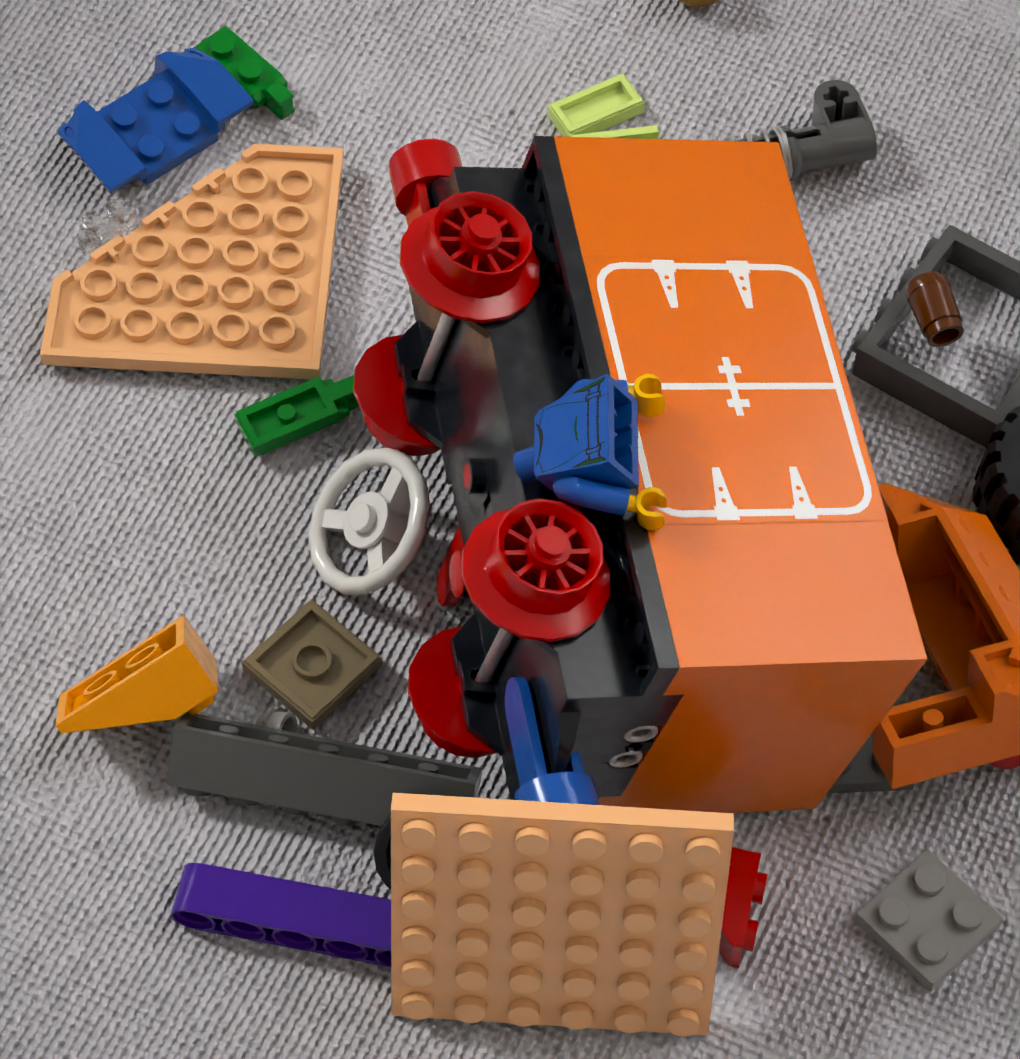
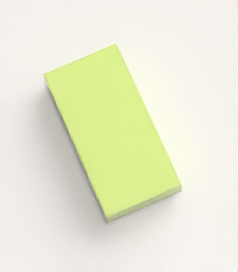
[547,73,645,137]

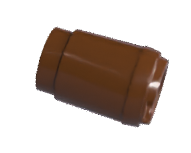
[906,271,964,347]

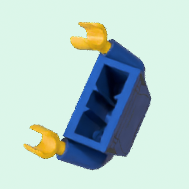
[513,373,667,530]

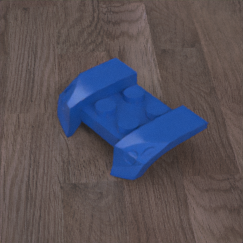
[57,48,254,194]

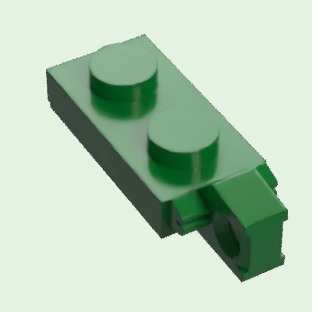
[193,25,295,120]
[234,375,359,458]

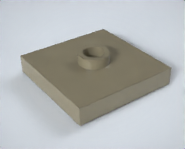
[242,599,383,730]

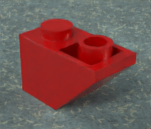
[719,847,768,968]

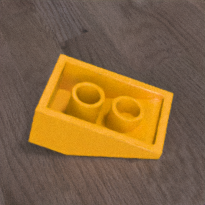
[55,615,219,734]

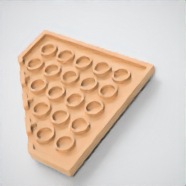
[40,144,344,379]

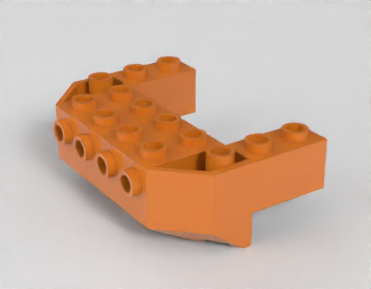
[873,483,1020,789]

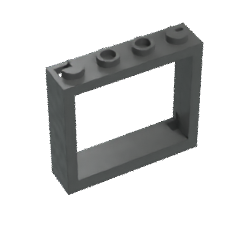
[851,225,1020,448]

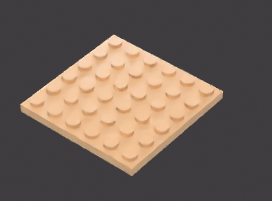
[391,793,734,1037]

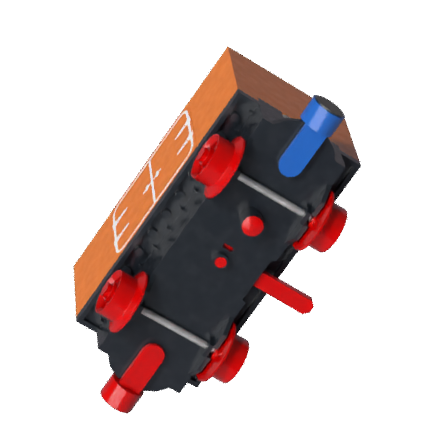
[353,136,928,813]

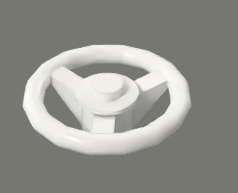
[308,448,430,595]

